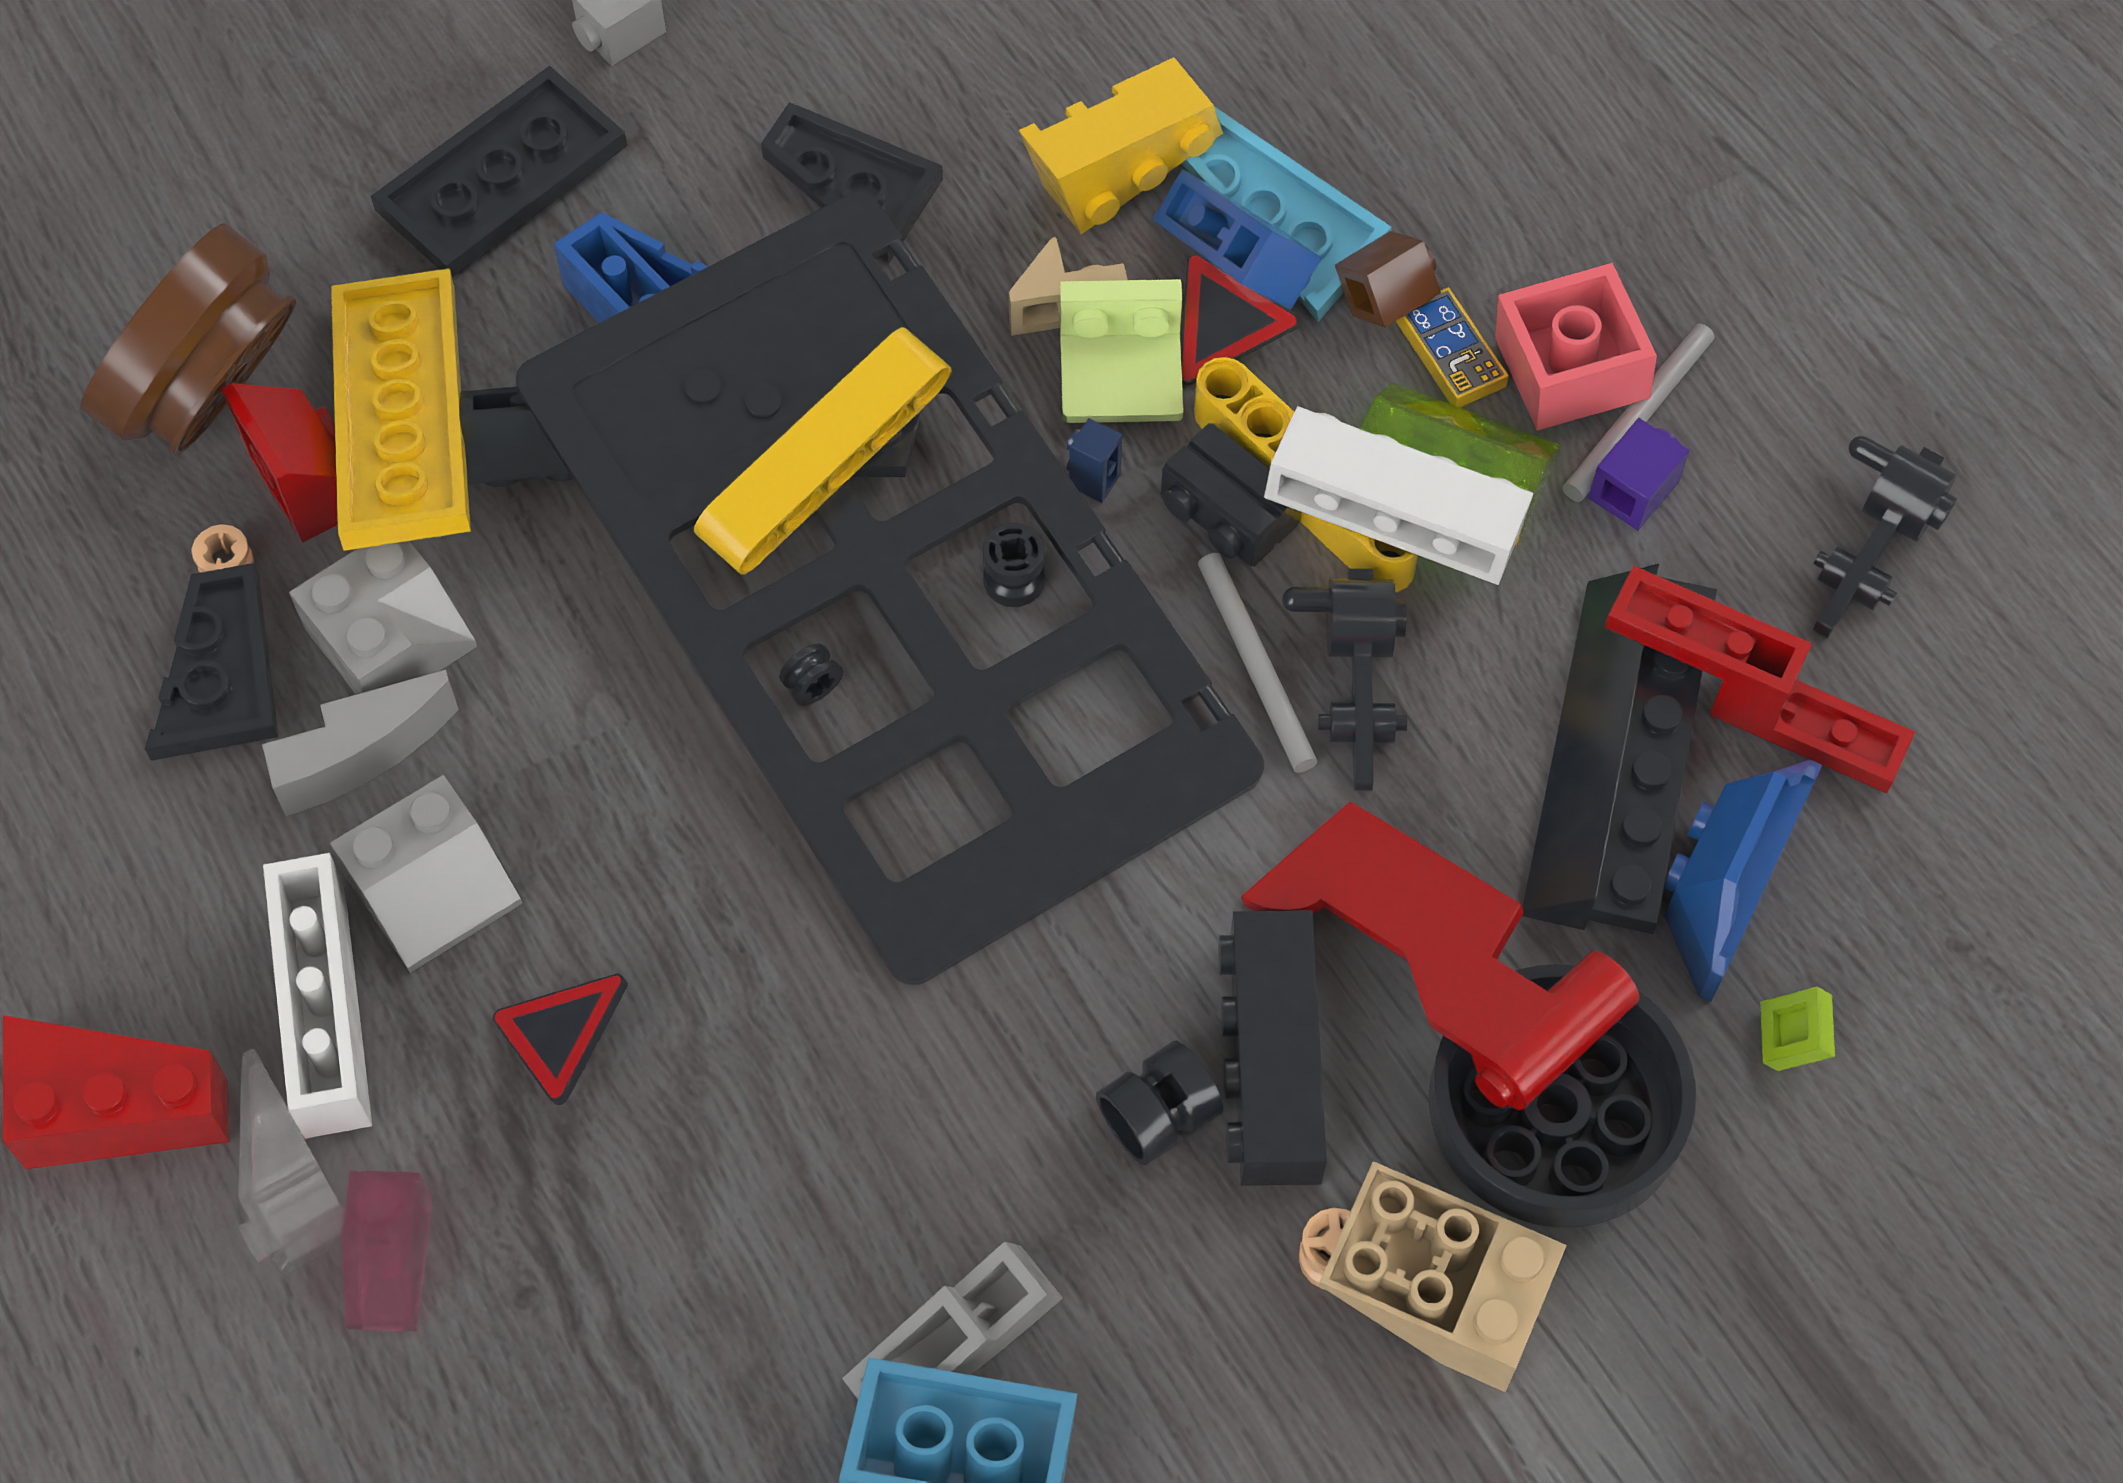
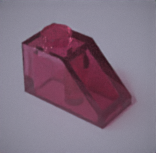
[341,1171,433,1331]

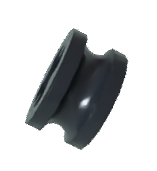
[779,643,844,706]

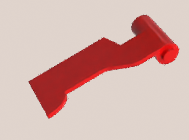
[1241,801,1639,1110]

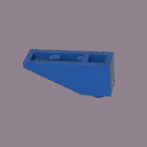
[1153,169,1322,310]

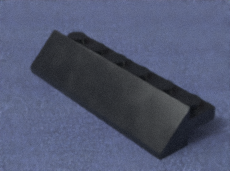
[1522,564,1717,934]

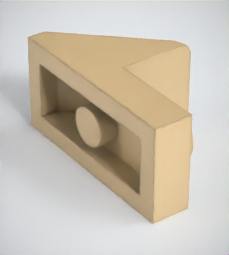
[1009,237,1128,336]

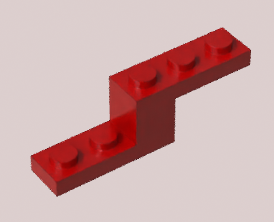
[1605,565,1915,793]

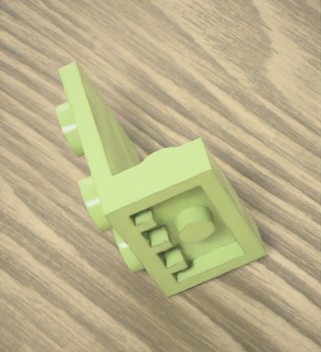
[1060,279,1183,423]

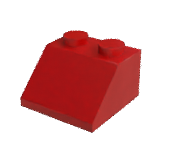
[221,383,338,543]

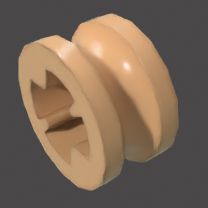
[192,524,254,573]

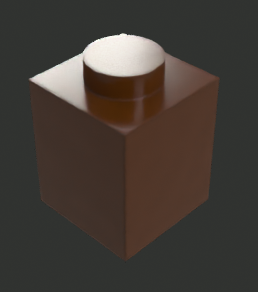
[1335,231,1441,327]

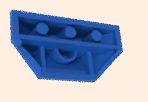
[1664,760,1822,1002]

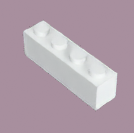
[1264,406,1533,585]
[263,853,372,1139]

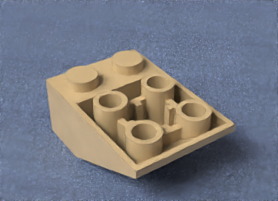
[1319,1161,1567,1392]

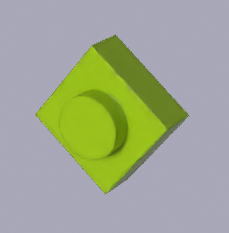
[1760,987,1835,1071]

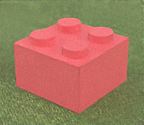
[1495,263,1657,431]

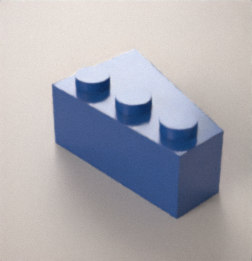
[554,212,708,323]

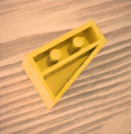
[1019,57,1223,235]

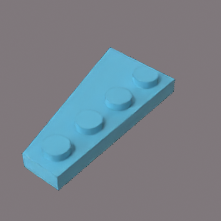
[1181,106,1392,322]

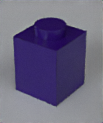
[1588,418,1690,531]

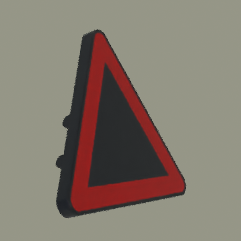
[1181,254,1300,385]
[493,973,628,1105]

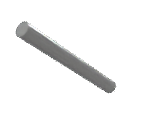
[1562,324,1715,502]
[1198,553,1318,773]

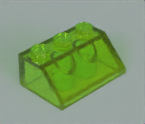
[1360,382,1561,546]

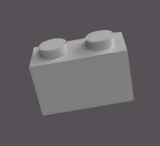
[330,775,522,973]

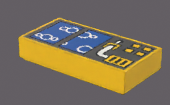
[1396,287,1509,410]

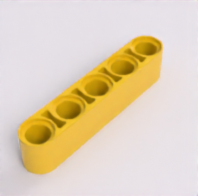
[694,327,952,575]
[1194,357,1418,593]

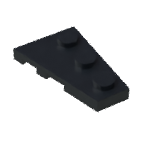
[761,102,943,265]
[145,563,279,761]

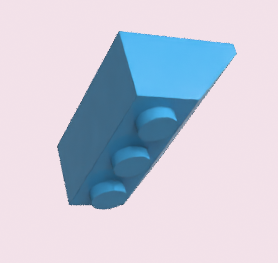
[839,1357,1077,1483]

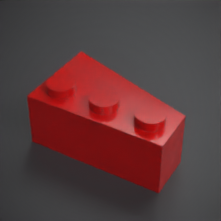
[3,1015,230,1170]

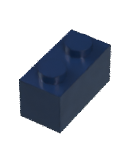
[1066,418,1122,503]

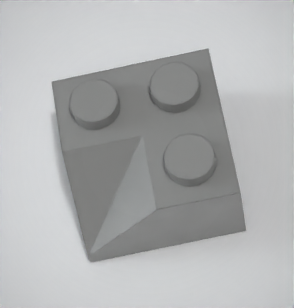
[289,541,477,695]

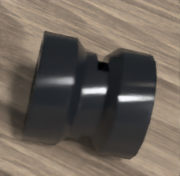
[983,523,1044,607]

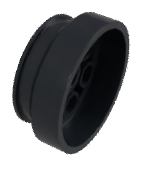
[1429,964,1696,1228]

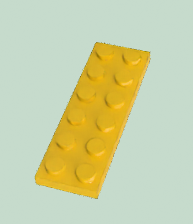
[331,269,471,551]

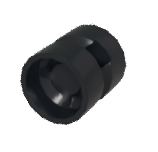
[1096,1040,1224,1165]

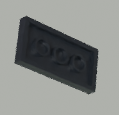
[371,65,628,277]

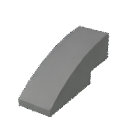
[262,670,459,816]
[842,1241,1063,1399]

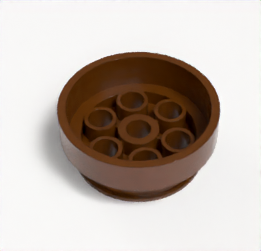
[80,223,296,456]

